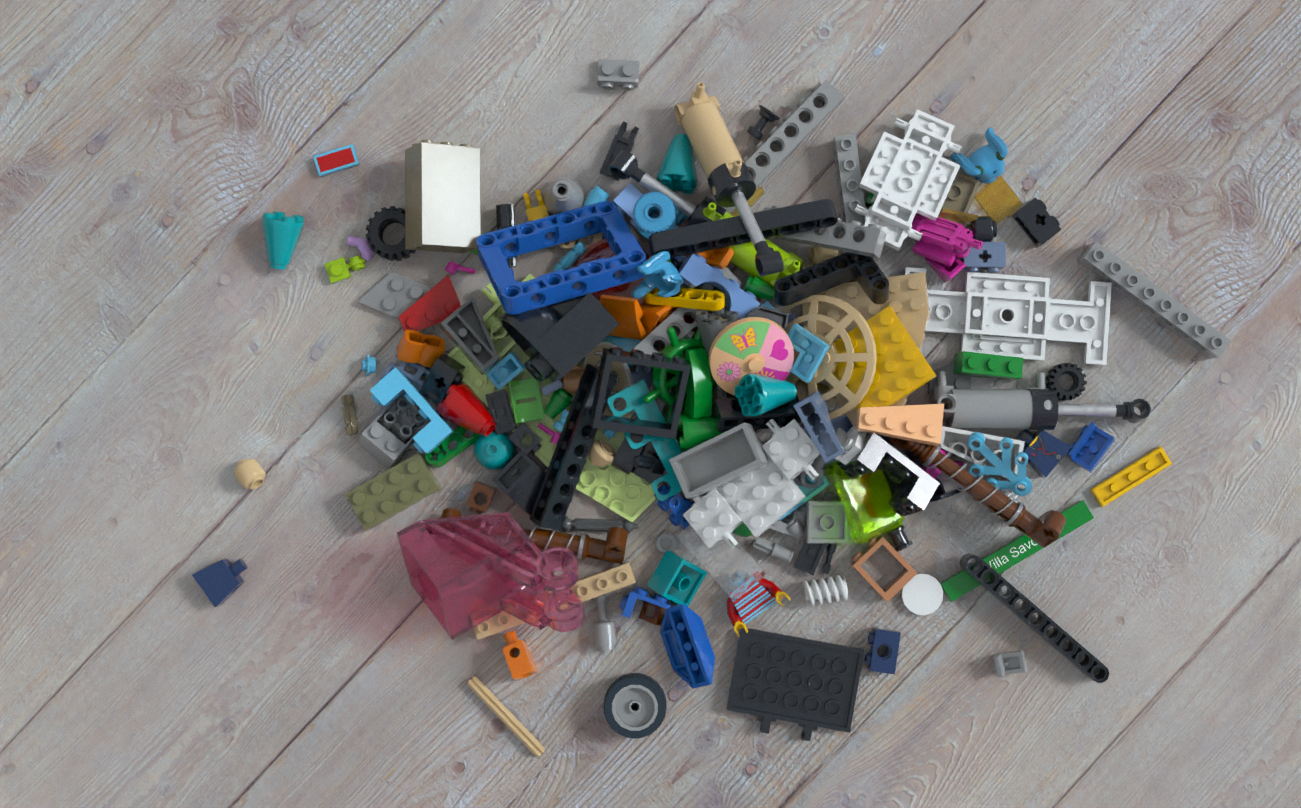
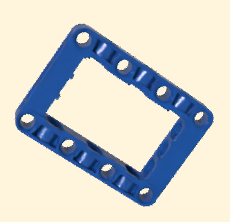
[476,201,646,315]

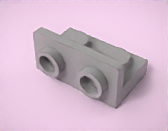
[597,59,639,90]

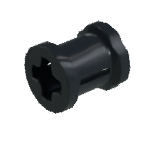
[887,525,913,552]

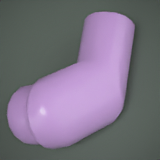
[347,236,374,261]

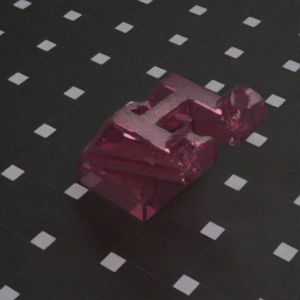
[397,512,585,640]

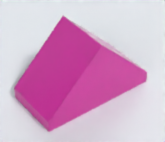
[925,257,966,283]

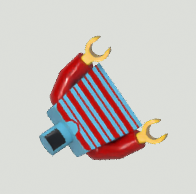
[727,571,790,637]

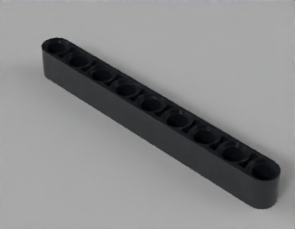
[648,199,838,258]
[960,553,1109,683]

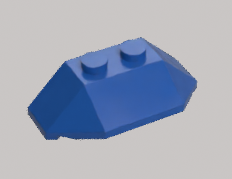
[660,603,715,689]

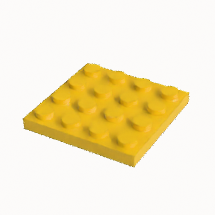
[833,305,937,413]

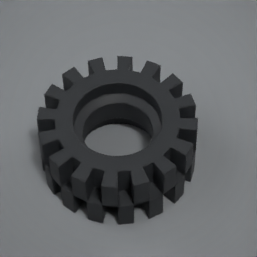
[1045,363,1087,401]

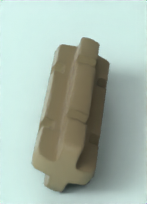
[341,395,358,435]

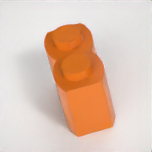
[397,330,446,367]

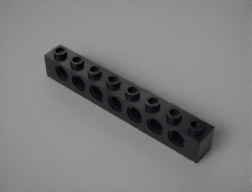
[529,363,618,530]

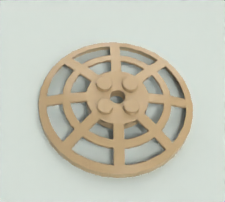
[780,295,877,420]

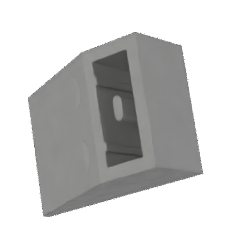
[358,394,431,469]

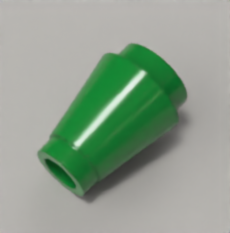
[744,276,775,301]
[544,388,573,419]

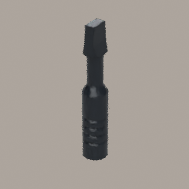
[822,543,837,574]

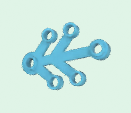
[967,432,1032,496]

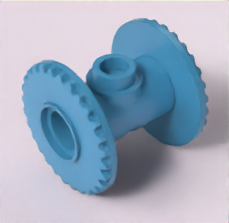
[633,192,676,239]

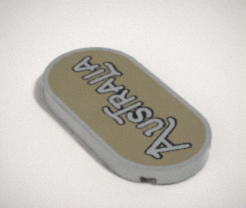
[585,342,636,419]

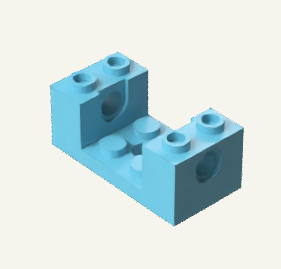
[370,367,454,454]

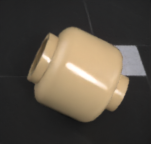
[809,246,841,265]
[234,459,266,490]

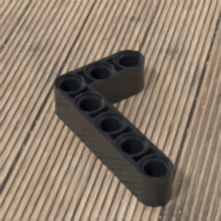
[774,252,889,306]

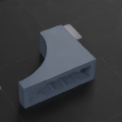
[794,390,845,463]

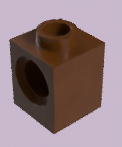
[466,481,497,515]

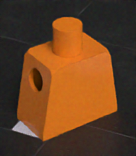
[502,630,538,680]

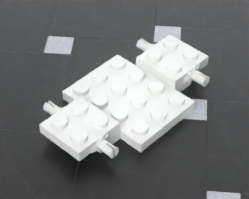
[854,109,962,251]
[683,419,820,549]

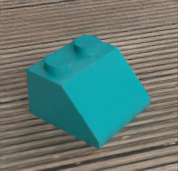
[647,549,708,606]

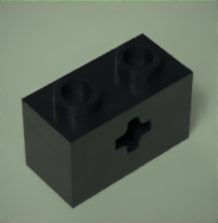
[1012,197,1062,248]
[419,354,465,405]

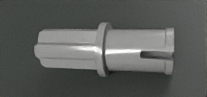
[752,537,794,564]

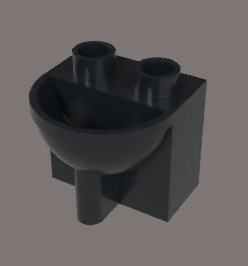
[499,292,619,383]

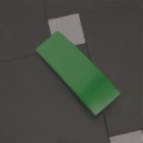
[684,348,712,418]

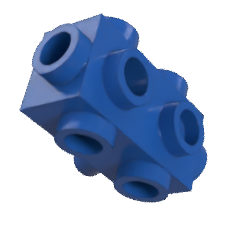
[654,484,695,530]

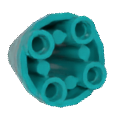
[656,134,698,194]
[262,211,304,269]
[734,374,797,417]

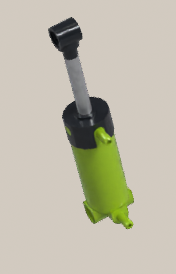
[609,150,803,288]

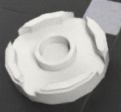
[901,574,943,615]

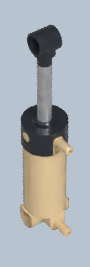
[674,82,784,277]

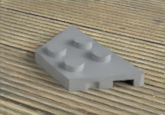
[359,272,434,333]

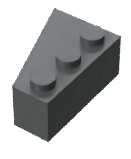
[441,296,499,375]

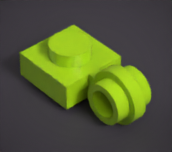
[324,255,366,284]

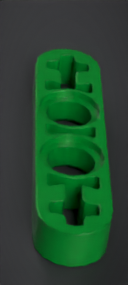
[425,411,491,468]

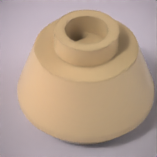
[589,440,616,467]

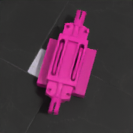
[911,213,983,266]

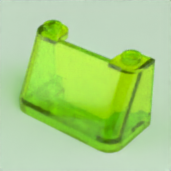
[825,461,905,545]

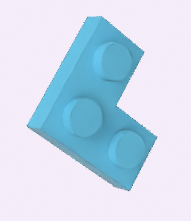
[788,324,830,382]

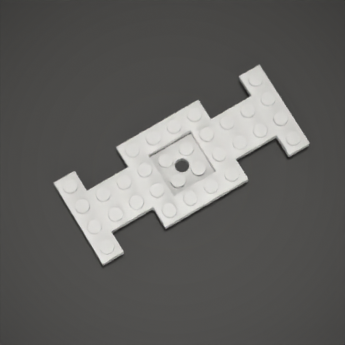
[904,267,1112,365]

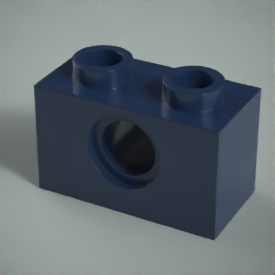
[865,627,901,674]

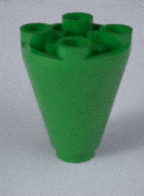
[678,412,726,452]

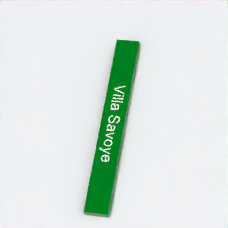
[940,500,1094,602]

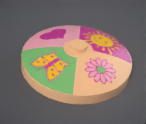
[709,317,794,396]

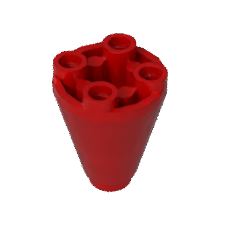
[436,383,496,437]

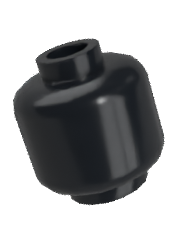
[965,216,997,242]

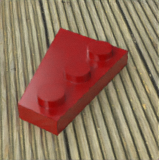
[398,275,461,331]

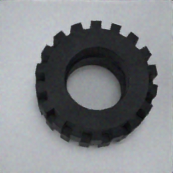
[366,206,416,261]

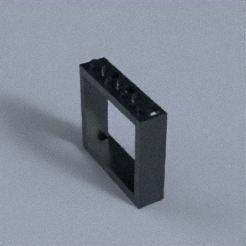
[589,347,691,439]

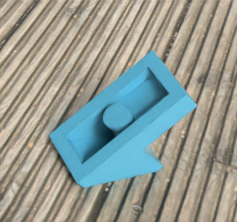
[486,351,525,390]

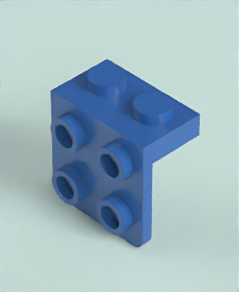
[619,586,670,618]

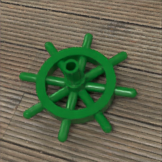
[643,327,718,423]

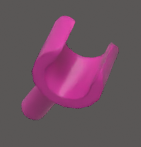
[445,261,475,275]
[537,423,561,444]

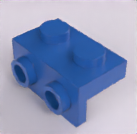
[1068,422,1115,473]

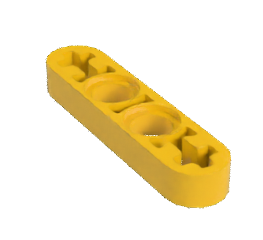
[644,287,725,311]

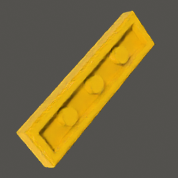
[1089,446,1172,507]

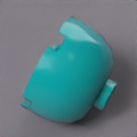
[474,429,516,470]

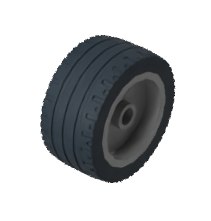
[603,673,667,739]

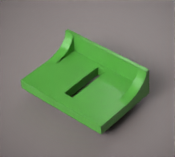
[509,378,545,424]

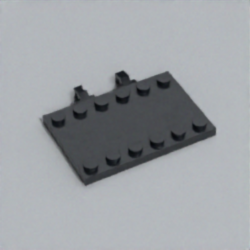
[726,628,864,741]

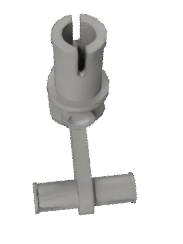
[768,499,814,538]

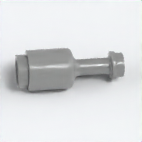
[593,595,616,651]

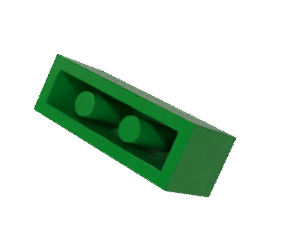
[954,351,1023,381]

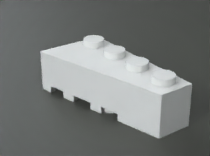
[941,426,1025,478]

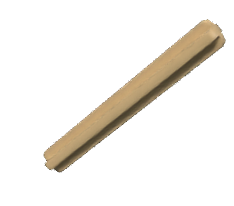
[467,676,545,757]

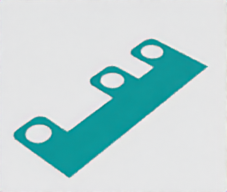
[607,379,682,501]

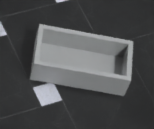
[669,423,768,499]

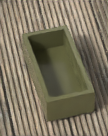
[345,453,442,531]

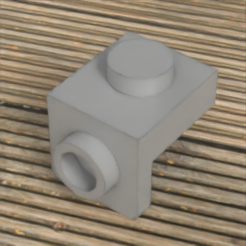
[993,650,1027,677]

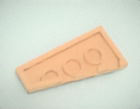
[856,404,944,446]

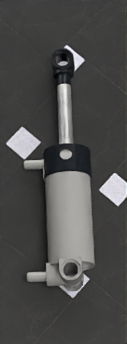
[934,371,1151,430]

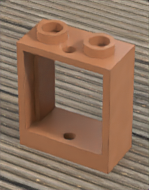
[850,536,917,602]

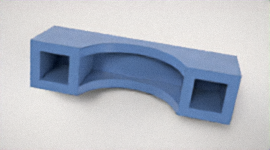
[678,254,760,320]

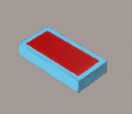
[313,144,360,177]

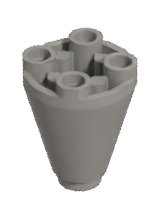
[543,177,585,215]

